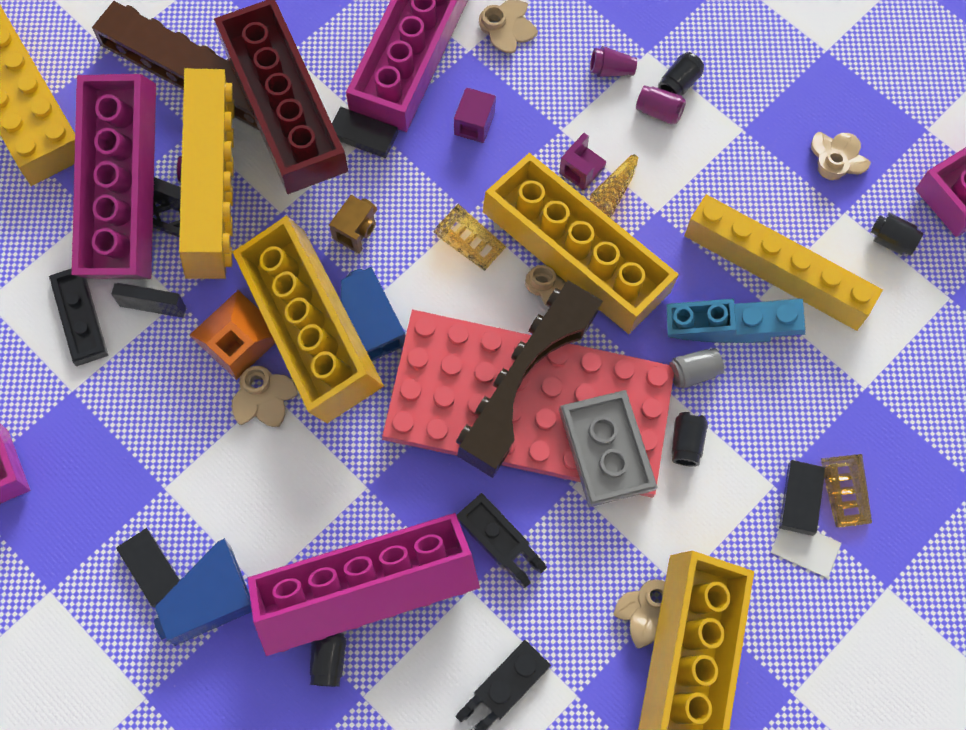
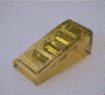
[590,154,639,218]
[434,204,506,271]
[821,454,872,527]

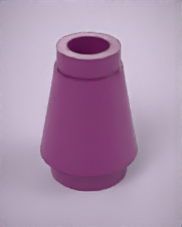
[590,46,637,77]

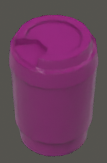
[636,85,686,125]

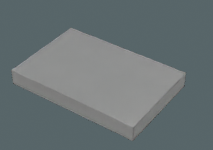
[559,390,658,507]

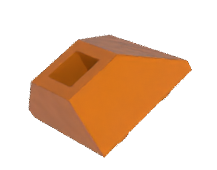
[190,290,275,380]

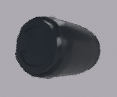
[658,52,704,96]
[671,412,708,467]
[310,633,346,687]

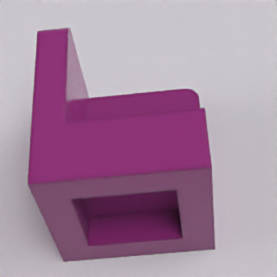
[454,88,496,143]
[559,133,606,190]

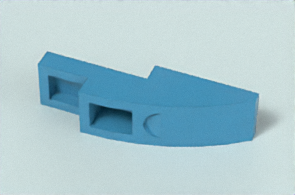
[666,299,805,343]

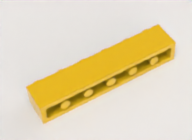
[684,194,883,331]

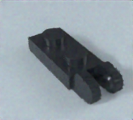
[456,493,547,588]
[455,640,551,730]

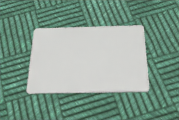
[771,529,841,578]

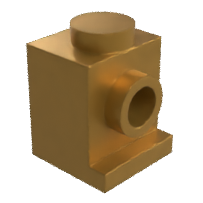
[329,195,377,254]

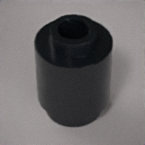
[870,212,923,256]

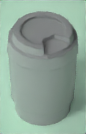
[669,348,724,389]

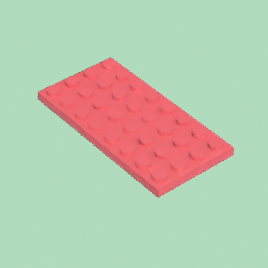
[382,309,674,498]

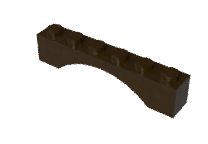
[456,280,603,478]

